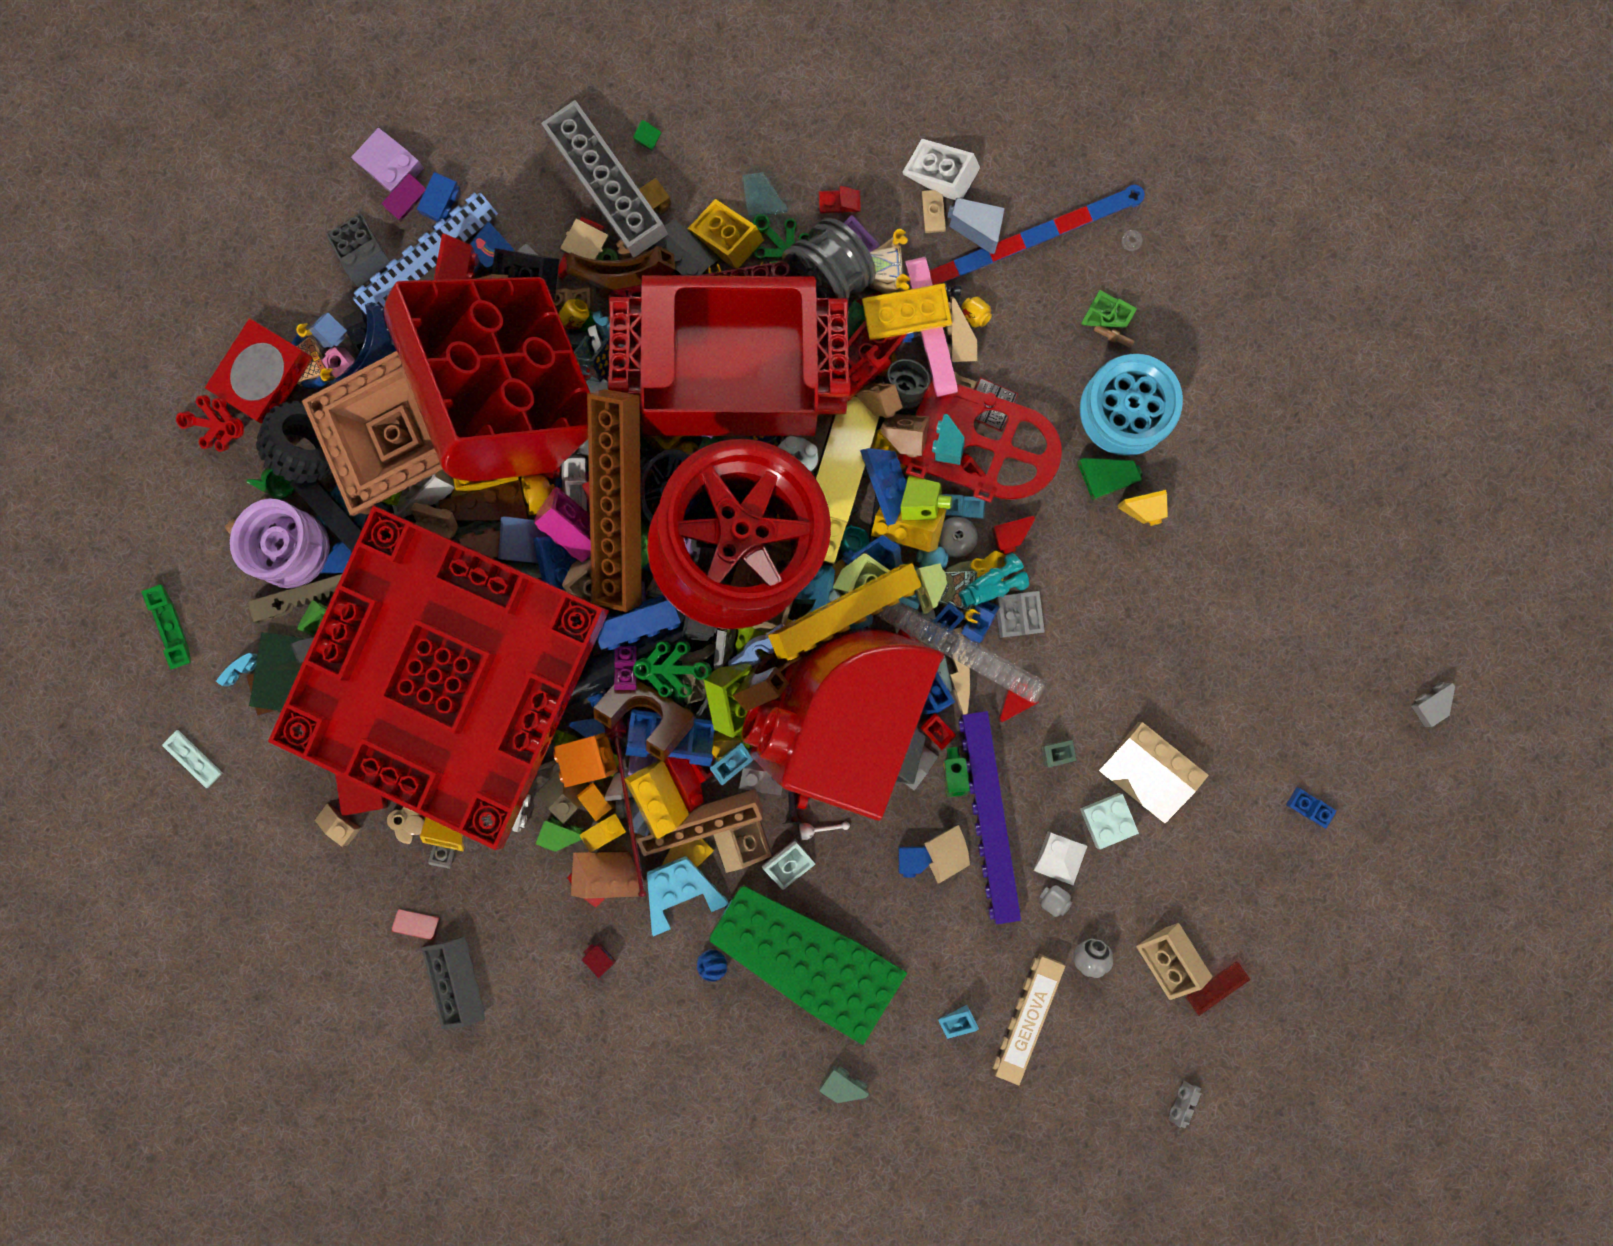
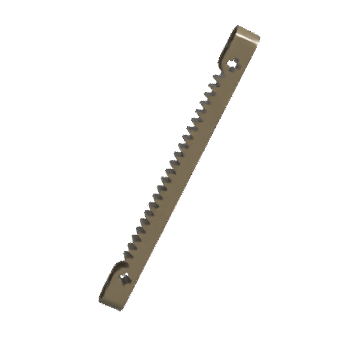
[248,574,342,623]

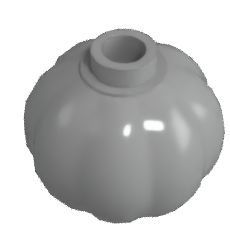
[1074,939,1113,978]

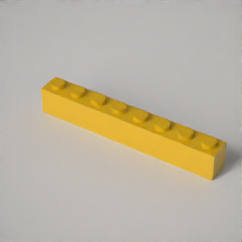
[768,563,922,661]

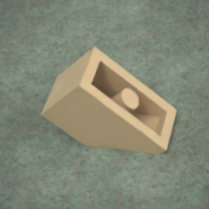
[315,803,361,847]

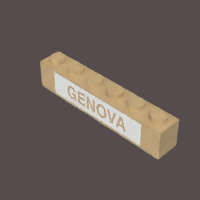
[992,954,1065,1085]

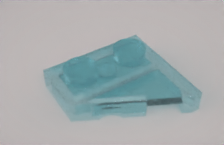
[742,172,787,218]

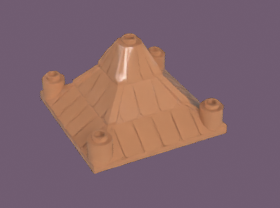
[302,351,443,516]

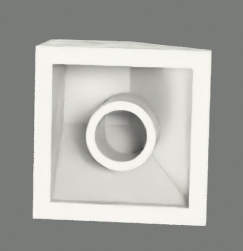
[1034,832,1087,885]

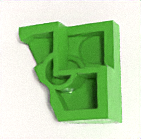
[1081,290,1137,327]

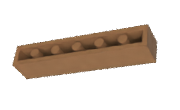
[636,789,763,856]

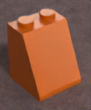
[553,732,618,787]

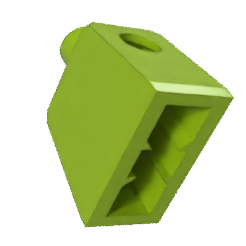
[901,476,952,520]

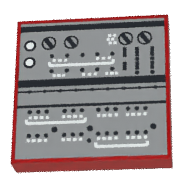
[975,377,1018,433]

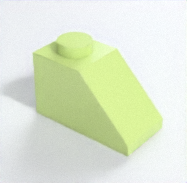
[915,564,947,614]

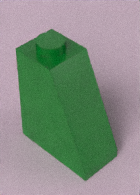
[1077,458,1142,501]

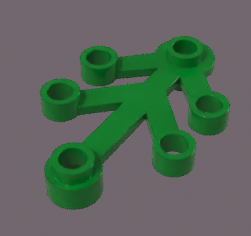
[753,214,809,263]
[633,641,712,698]

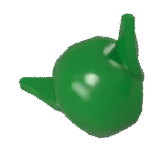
[246,468,295,500]

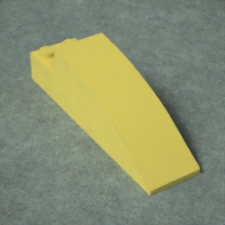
[816,396,879,565]

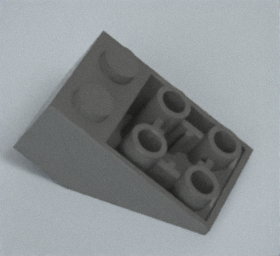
[326,213,390,287]

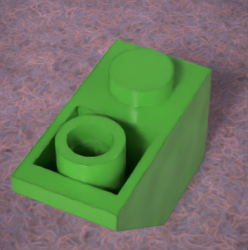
[536,817,583,852]

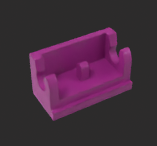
[381,174,426,222]

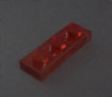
[1185,961,1251,1016]

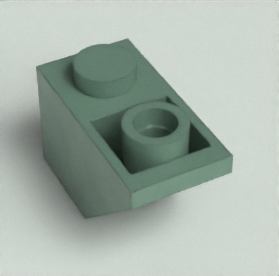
[819,1066,869,1103]

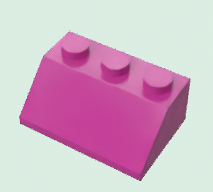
[534,486,591,563]

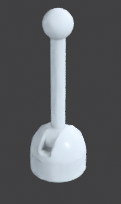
[799,821,850,840]

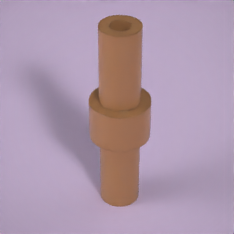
[1094,326,1135,348]

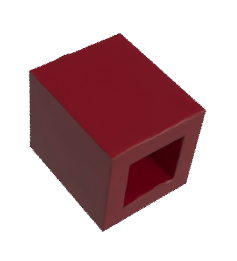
[581,943,616,978]

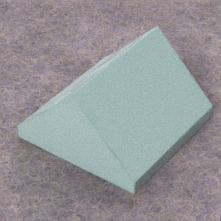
[762,839,815,890]

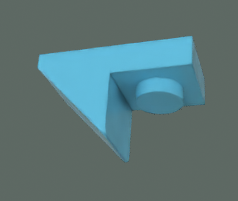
[710,743,754,785]

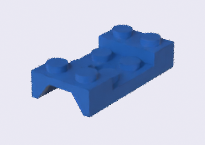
[625,710,715,766]

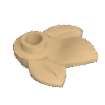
[387,807,424,844]

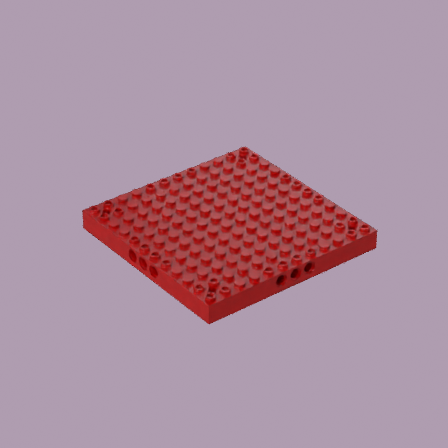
[268,506,609,850]

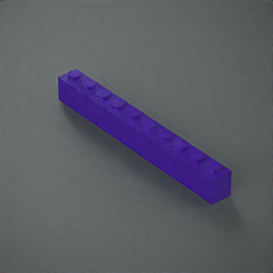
[958,711,1021,924]

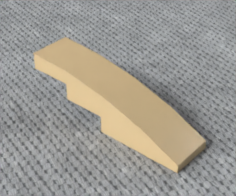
[949,627,970,715]

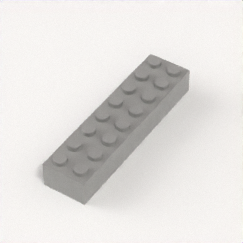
[541,100,668,258]

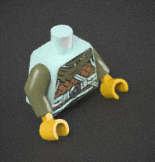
[939,558,986,624]

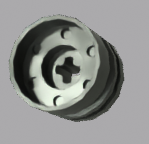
[883,359,930,415]

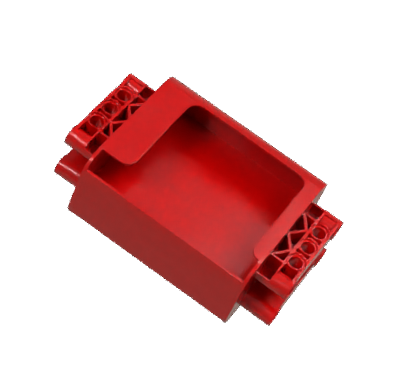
[608,275,850,436]

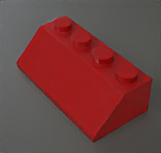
[434,234,478,280]

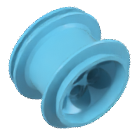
[1080,354,1183,456]

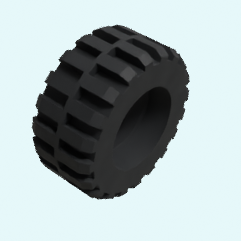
[256,401,332,483]

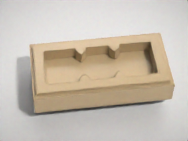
[921,190,946,233]

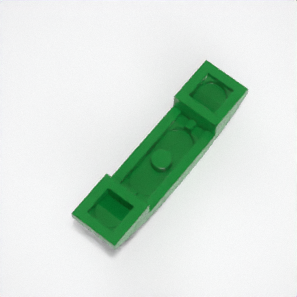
[141,584,191,670]

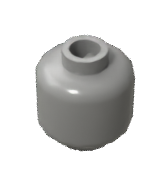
[1040,885,1073,917]

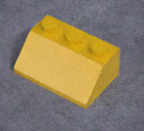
[871,507,946,552]
[624,760,689,839]

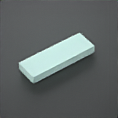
[162,730,223,788]

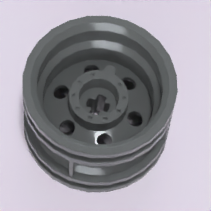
[782,218,876,301]

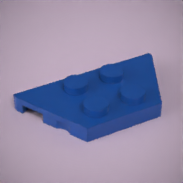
[860,448,907,525]

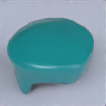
[839,525,869,554]

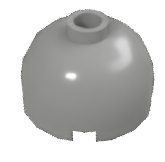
[938,516,978,558]

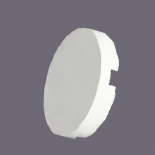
[588,325,603,356]

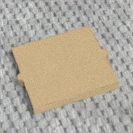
[560,219,609,260]

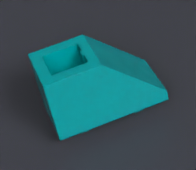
[932,414,965,465]

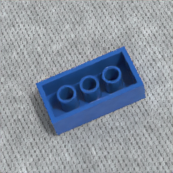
[597,595,685,650]

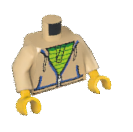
[870,229,910,294]

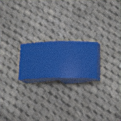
[1286,787,1336,829]

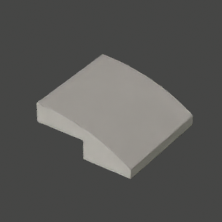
[995,591,1045,638]

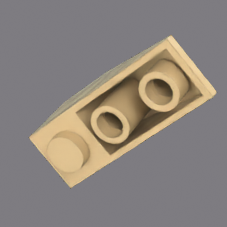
[946,297,977,362]

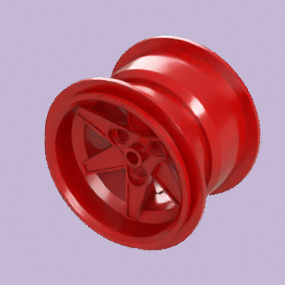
[647,439,831,629]

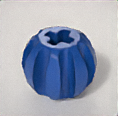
[697,950,727,982]

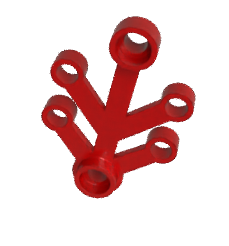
[176,395,244,452]

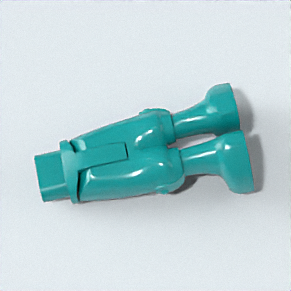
[959,553,1029,607]

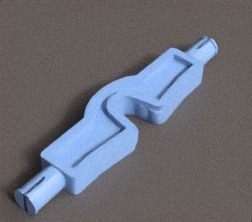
[728,619,795,666]

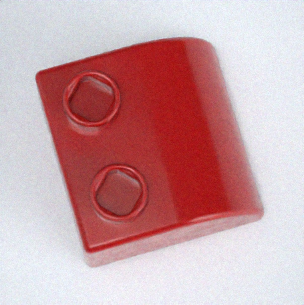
[384,277,590,481]
[742,628,943,821]

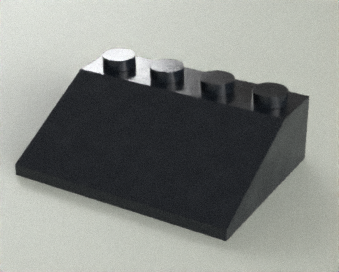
[492,248,560,302]

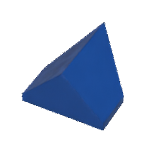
[921,671,955,715]

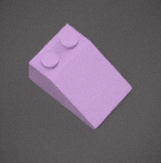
[351,128,424,193]

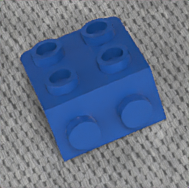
[851,535,903,570]

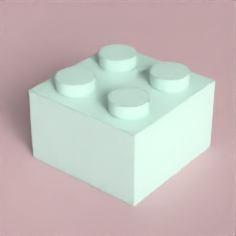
[1080,793,1139,849]

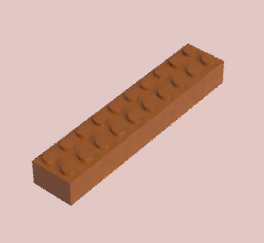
[587,389,642,612]

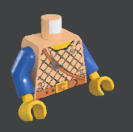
[291,323,336,389]

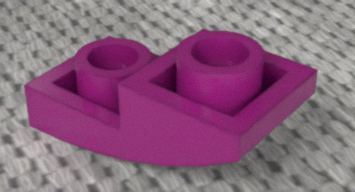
[614,646,636,690]

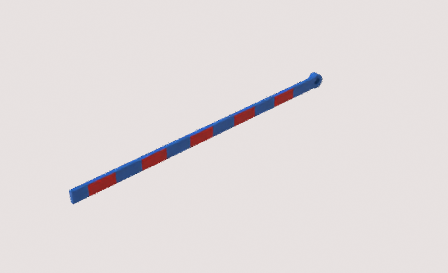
[848,185,1145,307]

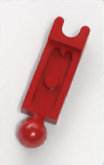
[847,345,891,402]

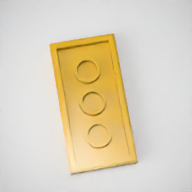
[862,283,952,341]

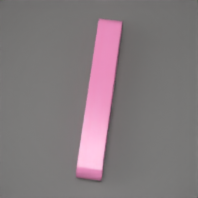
[905,257,958,397]

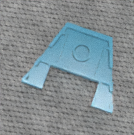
[647,856,729,936]

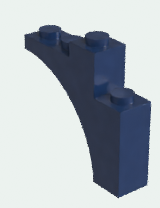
[328,302,397,386]

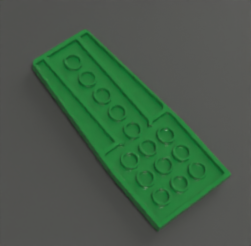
[709,885,907,1045]

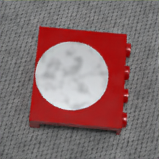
[205,318,313,424]

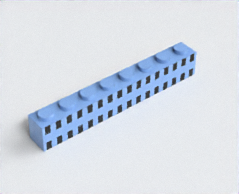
[353,192,498,315]

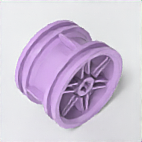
[230,499,330,589]

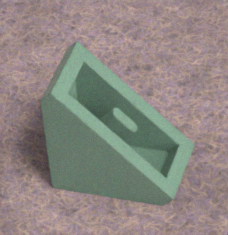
[1041,740,1076,767]

